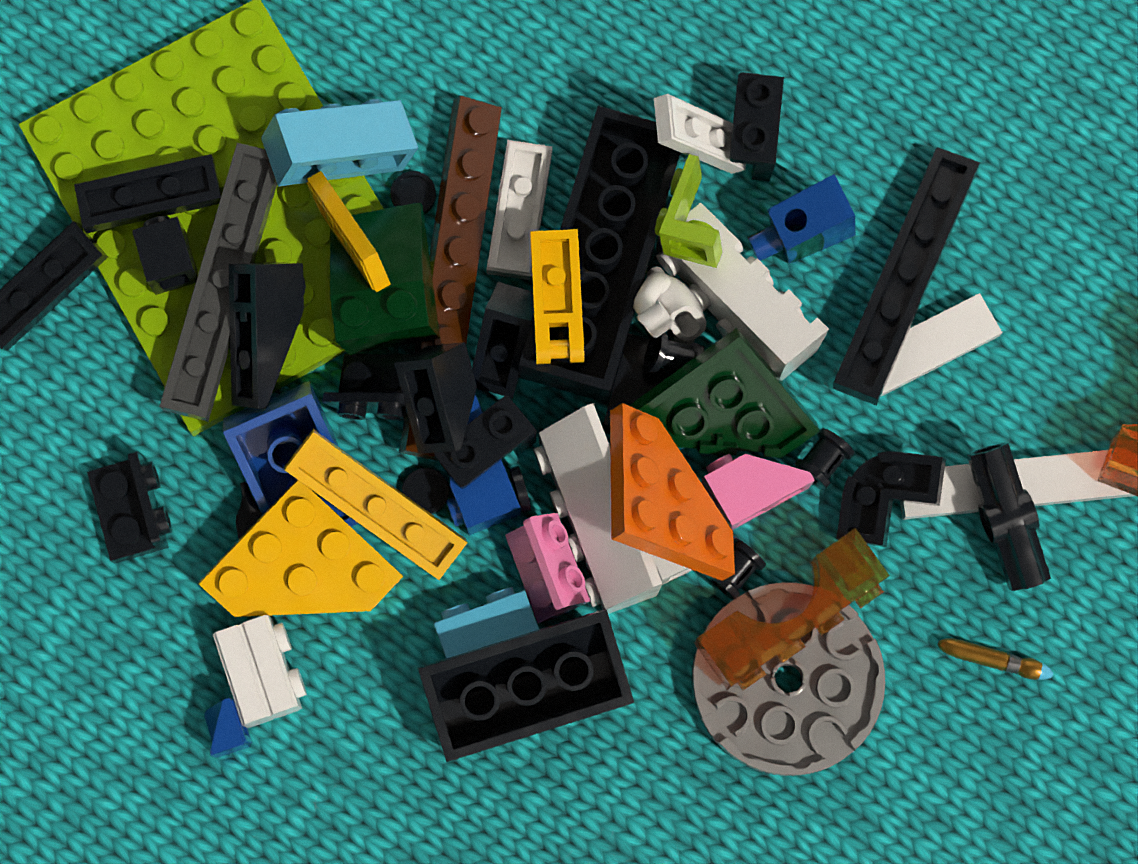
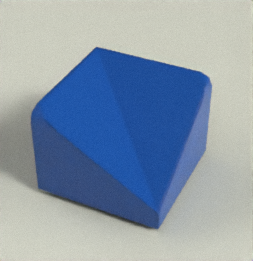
[204,698,252,758]

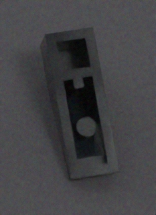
[228,262,306,409]

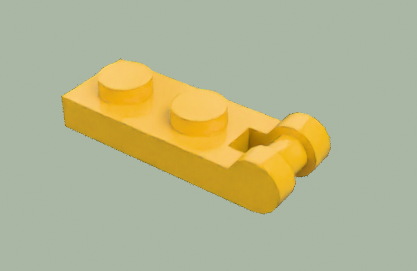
[530,229,584,364]

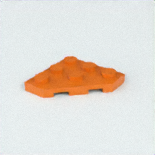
[610,403,735,581]

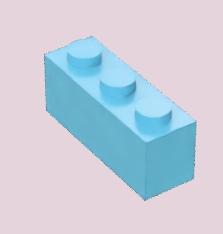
[261,99,418,187]

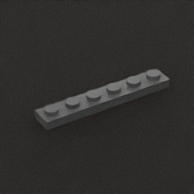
[159,143,277,422]

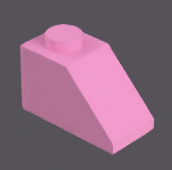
[701,454,815,530]

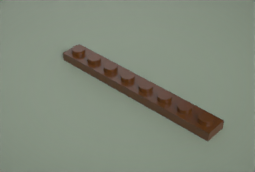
[399,95,502,461]

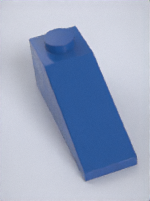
[446,395,521,535]

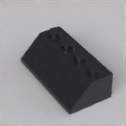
[418,609,634,762]

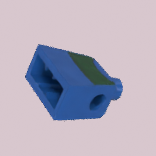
[747,174,856,263]

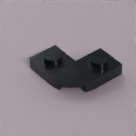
[836,451,946,547]

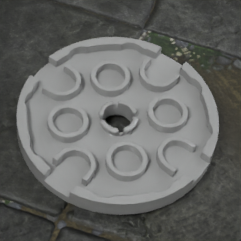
[692,582,885,776]

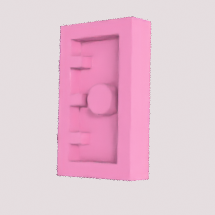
[505,513,590,623]

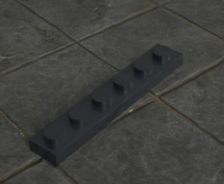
[833,147,980,406]

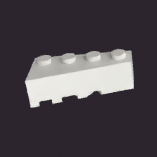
[656,203,829,381]

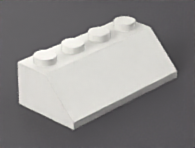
[533,403,662,614]

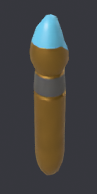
[938,638,1053,680]

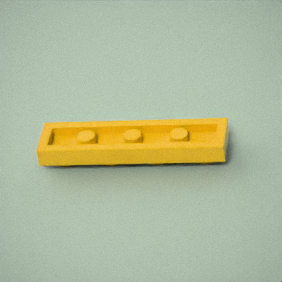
[284,429,468,580]

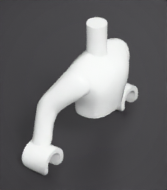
[633,266,706,345]

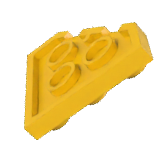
[199,480,403,617]

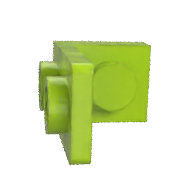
[655,154,723,268]

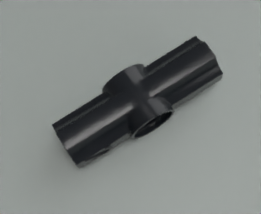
[967,442,1051,591]

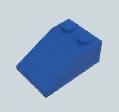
[223,381,359,527]

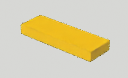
[307,171,391,292]

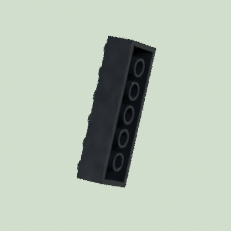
[519,106,682,403]

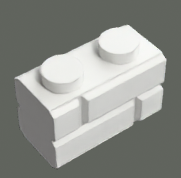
[213,615,307,728]

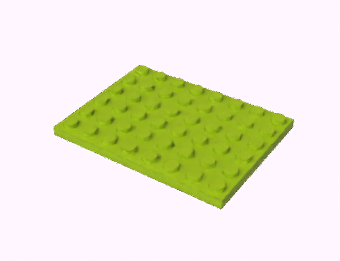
[18,0,384,437]

